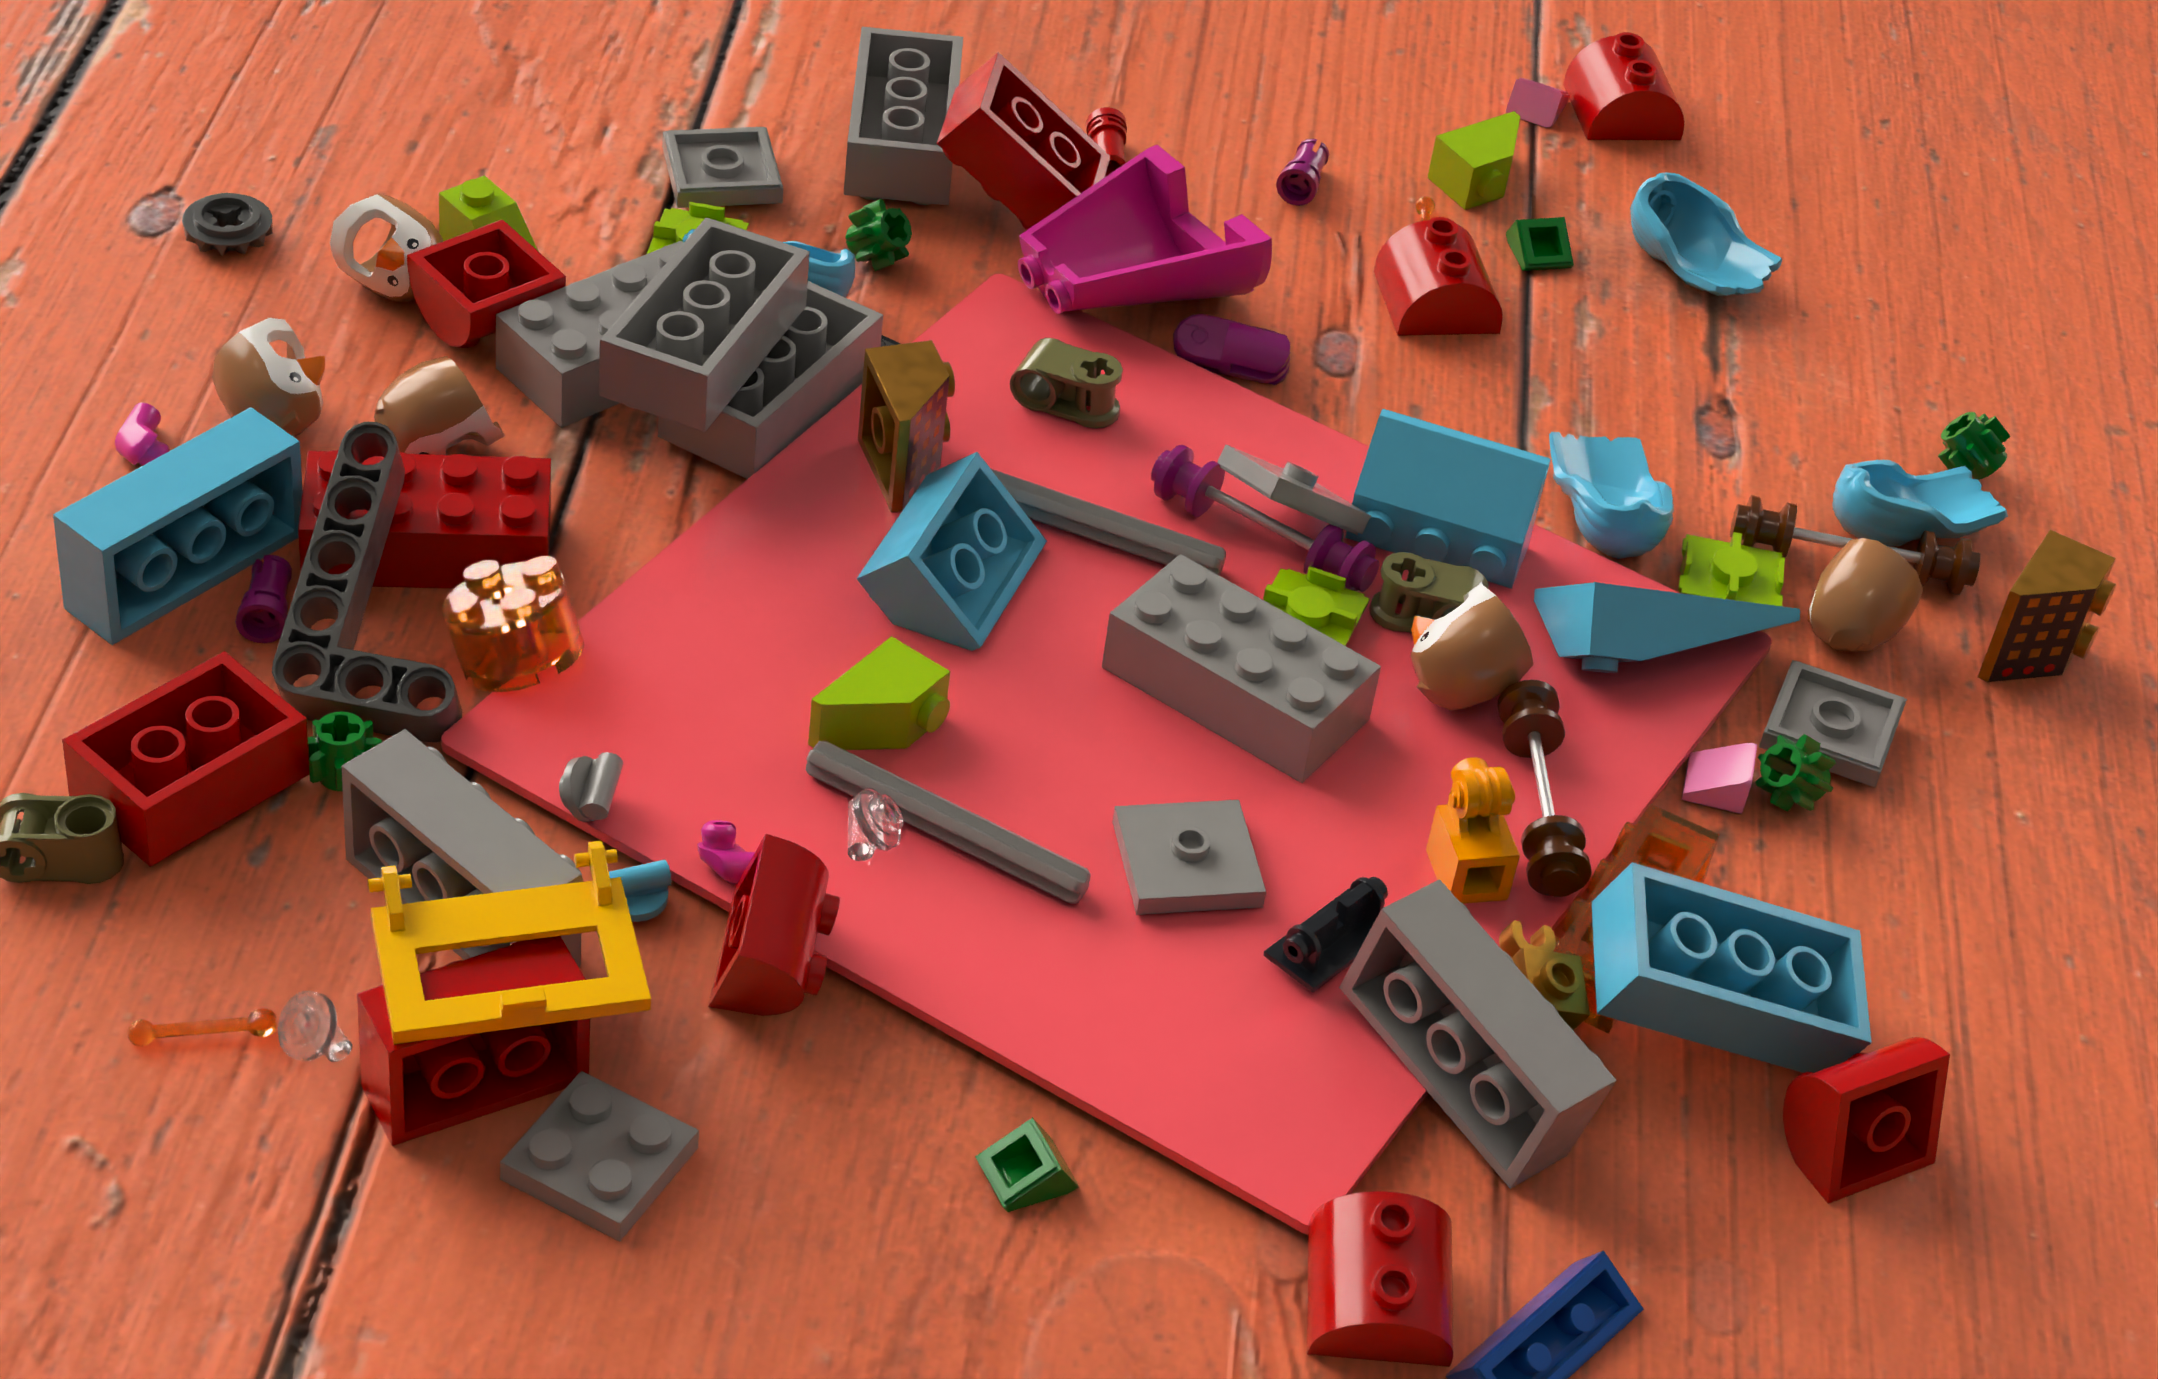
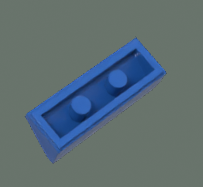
[1446,1251,1644,1379]

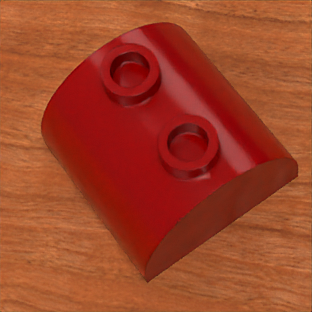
[1563,32,1685,140]
[1374,217,1503,336]
[407,220,566,348]
[708,834,840,1016]
[1783,1037,1950,1204]
[1307,1191,1454,1367]

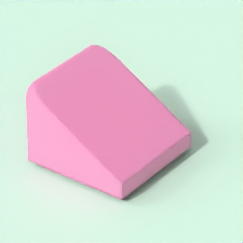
[1506,78,1570,128]
[1682,743,1757,814]

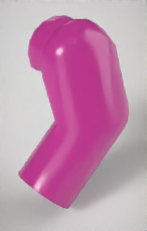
[115,403,170,466]
[697,820,755,884]

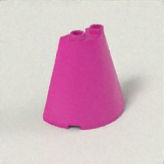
[1018,145,1272,314]

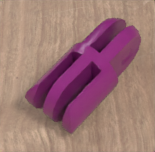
[1173,314,1290,385]

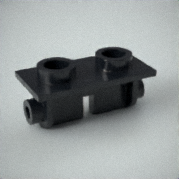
[1263,877,1388,992]

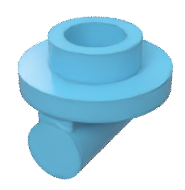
[609,859,671,922]

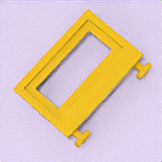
[368,841,651,1044]

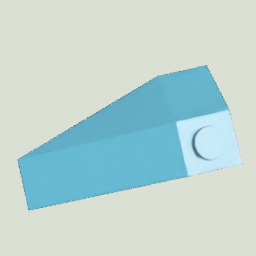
[1534,582,1800,673]

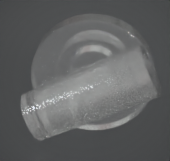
[848,788,903,861]
[278,991,352,1062]

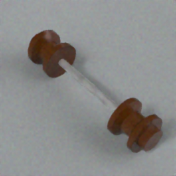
[1730,495,1980,595]
[1497,680,1592,897]

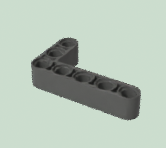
[272,422,462,742]

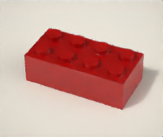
[298,450,551,591]

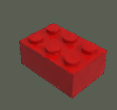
[937,52,1110,230]
[62,651,310,867]
[357,936,590,1146]

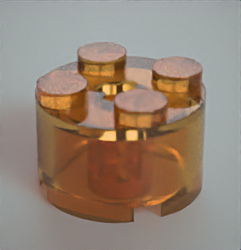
[442,556,584,692]

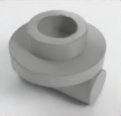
[559,752,623,822]

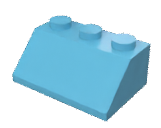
[1345,409,1551,589]
[857,452,1047,651]

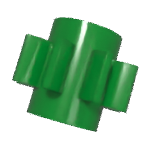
[845,199,912,271]
[1938,412,2011,480]
[308,711,382,792]
[1755,734,1836,812]

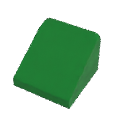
[1506,217,1574,271]
[975,1117,1079,1212]

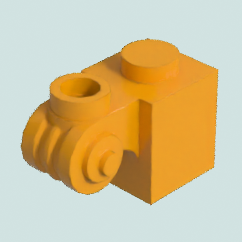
[1426,757,1520,904]

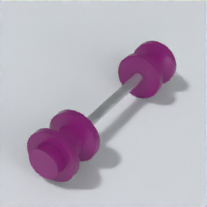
[1151,445,1379,592]

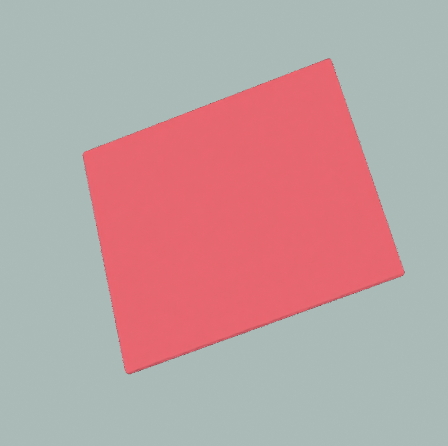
[441,274,1772,1235]

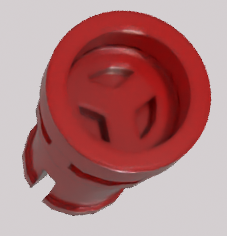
[1086,107,1127,177]

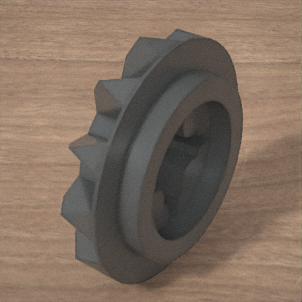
[182,193,273,256]

